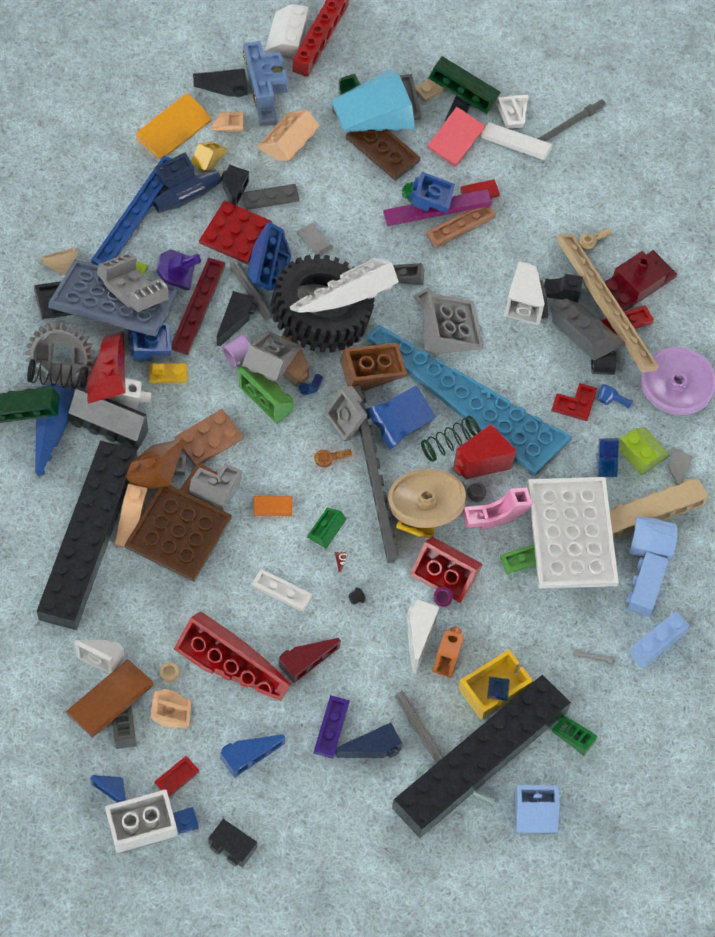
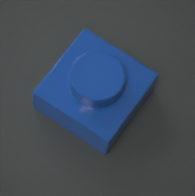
[173,807,199,834]

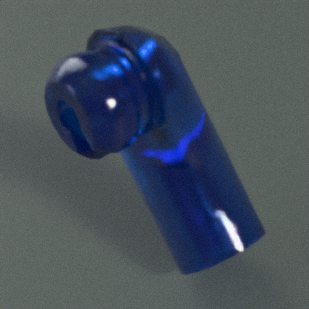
[298,374,323,395]

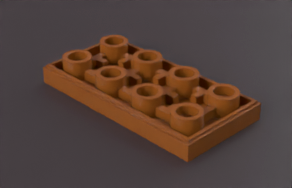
[66,659,154,738]

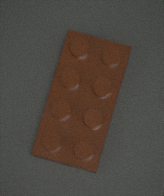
[346,129,420,181]

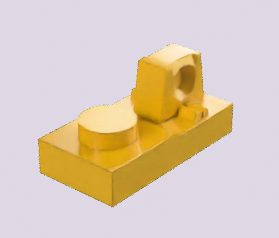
[149,363,187,383]

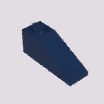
[335,722,402,758]

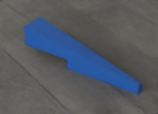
[35,384,75,476]

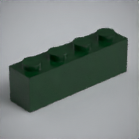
[428,56,501,114]
[0,386,60,423]

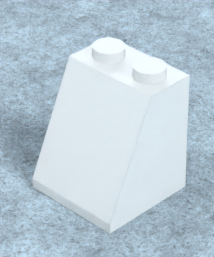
[504,262,545,325]

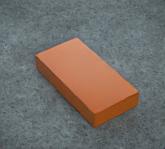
[254,496,293,516]

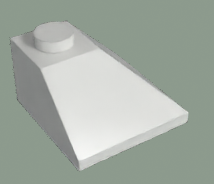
[74,640,125,674]

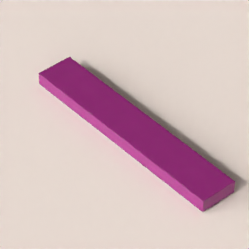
[383,189,492,226]

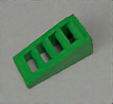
[552,715,598,755]

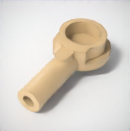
[579,228,612,250]

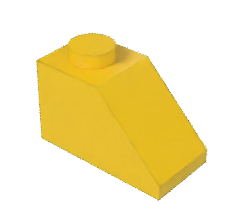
[191,141,227,172]

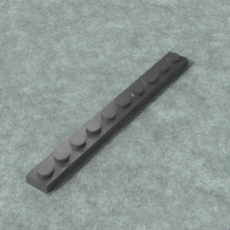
[353,385,399,563]

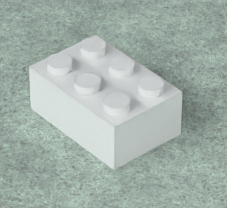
[105,789,178,853]

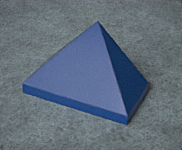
[90,775,126,803]

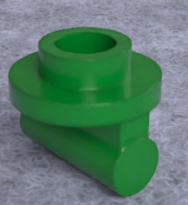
[402,182,415,202]

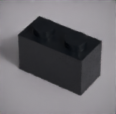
[208,818,257,868]

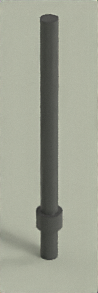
[523,99,605,155]

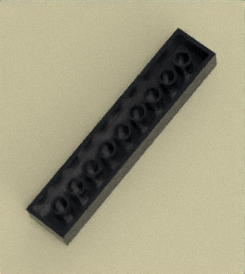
[36,440,138,630]
[392,674,571,838]

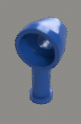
[598,384,633,409]

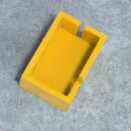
[458,649,533,721]

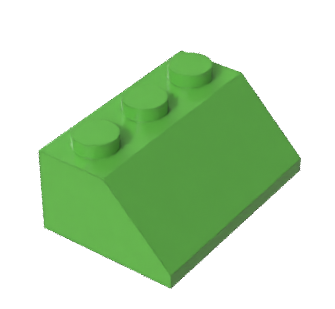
[238,366,294,424]

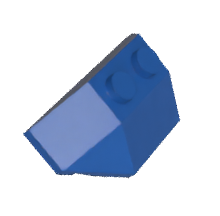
[247,222,291,291]

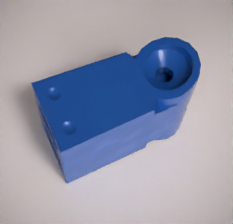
[366,385,436,451]

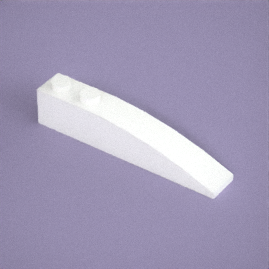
[289,258,399,312]

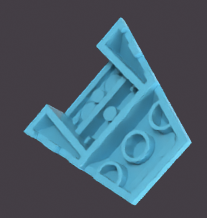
[331,69,415,132]

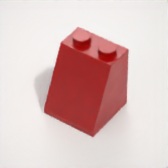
[453,424,517,479]

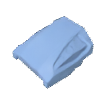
[628,516,677,562]

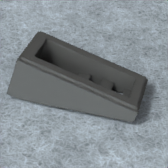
[112,706,137,749]

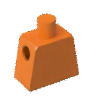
[432,627,464,678]

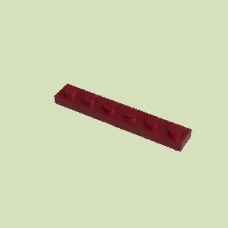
[171,257,226,355]

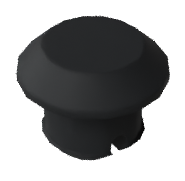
[349,587,365,604]

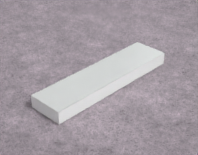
[481,122,552,160]

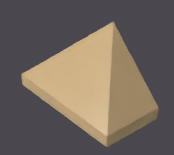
[40,247,78,275]

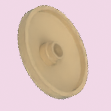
[388,469,466,528]

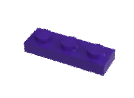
[313,695,350,759]

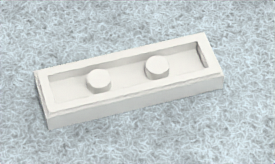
[251,569,313,613]

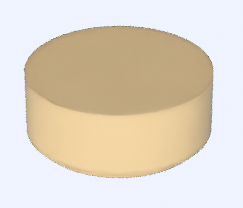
[159,662,180,683]

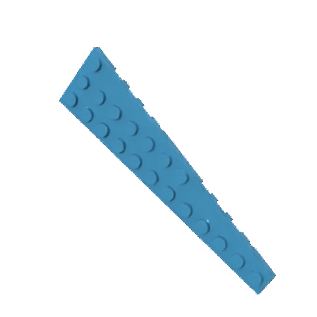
[366,325,572,476]

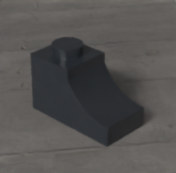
[544,274,583,303]

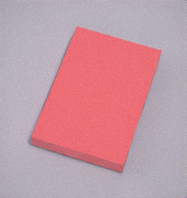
[427,107,485,167]

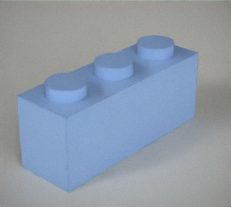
[626,552,669,617]
[630,611,690,668]

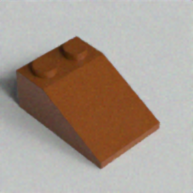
[340,342,407,391]
[126,438,185,490]

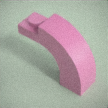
[461,487,533,530]

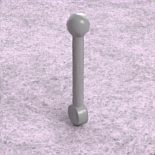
[573,649,615,664]

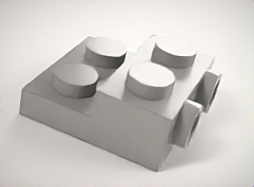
[324,386,367,441]

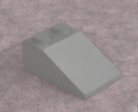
[242,331,301,381]

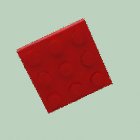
[199,200,272,264]

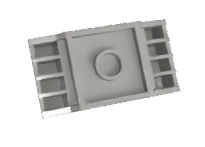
[97,252,169,312]

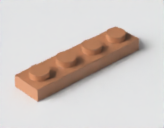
[426,206,496,248]

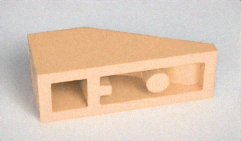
[115,484,148,547]

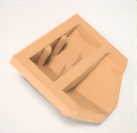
[211,112,244,132]
[151,689,192,728]

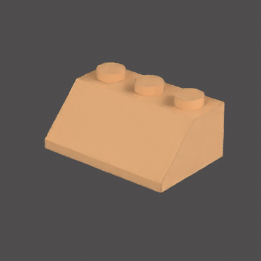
[257,109,320,161]

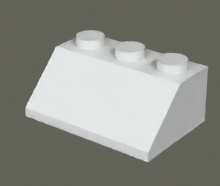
[265,4,309,58]

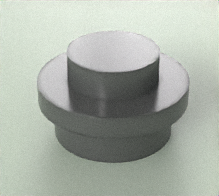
[467,483,487,502]

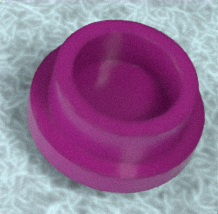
[433,587,453,607]

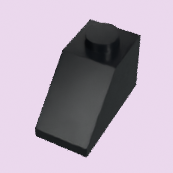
[221,165,249,205]

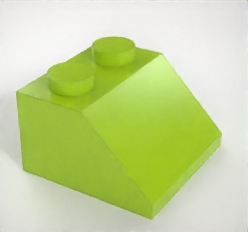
[617,428,670,475]

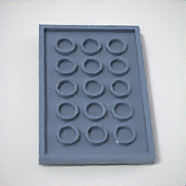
[49,260,179,337]

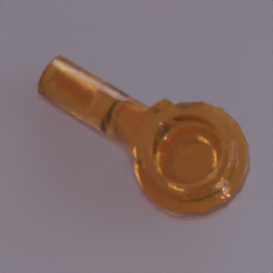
[314,449,352,468]

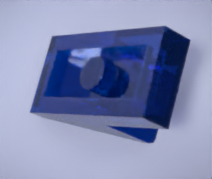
[596,438,619,477]

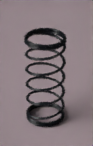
[27,359,88,389]

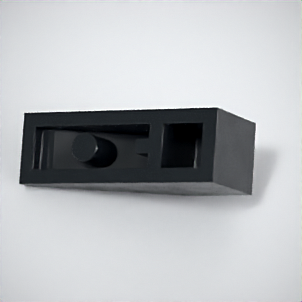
[193,68,247,97]
[216,291,257,346]

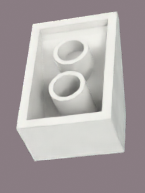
[406,599,439,674]

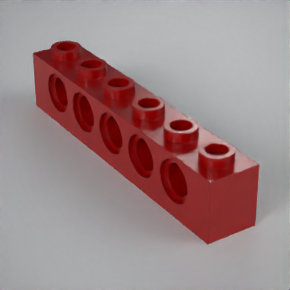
[292,0,349,77]

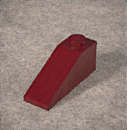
[279,638,341,683]

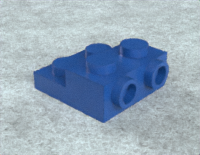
[409,172,455,213]
[128,323,172,361]

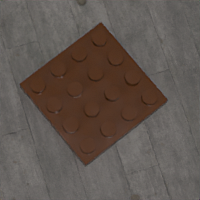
[125,485,232,582]

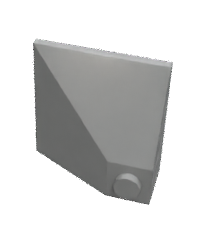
[423,293,483,354]

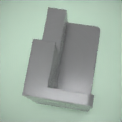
[188,463,242,510]

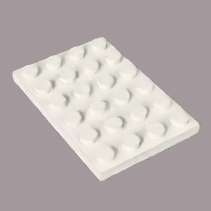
[528,477,619,589]

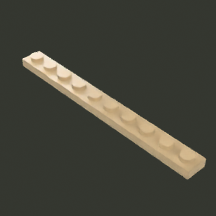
[556,234,659,372]

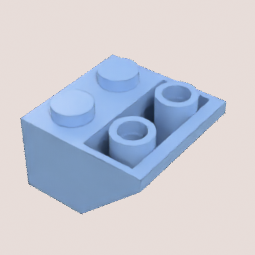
[514,785,560,833]

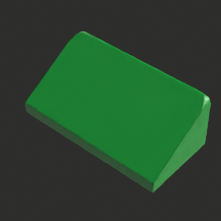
[307,507,347,548]

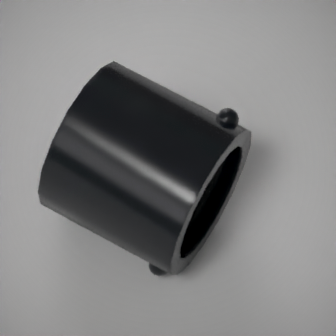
[591,351,616,375]

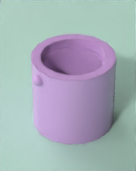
[222,335,250,367]

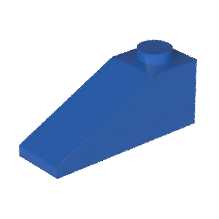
[220,734,285,778]

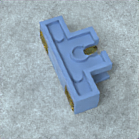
[243,41,288,109]

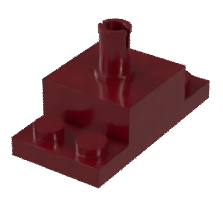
[604,250,677,312]

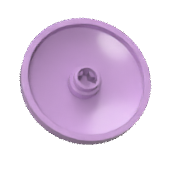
[641,347,715,415]

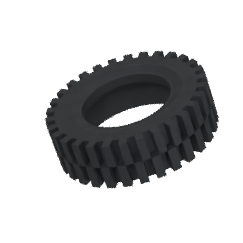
[270,254,374,353]

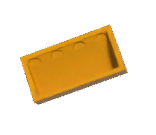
[136,93,212,160]

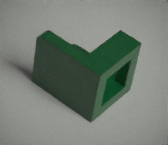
[338,74,361,95]

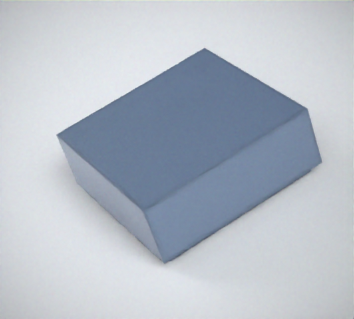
[257,107,277,126]

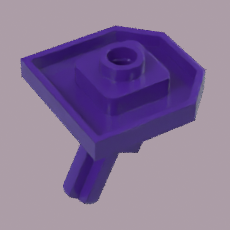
[156,249,202,291]

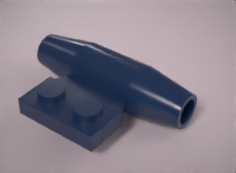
[153,152,222,213]

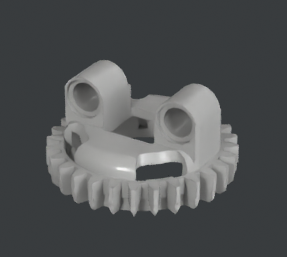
[25,321,95,389]

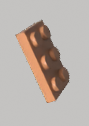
[175,409,244,467]

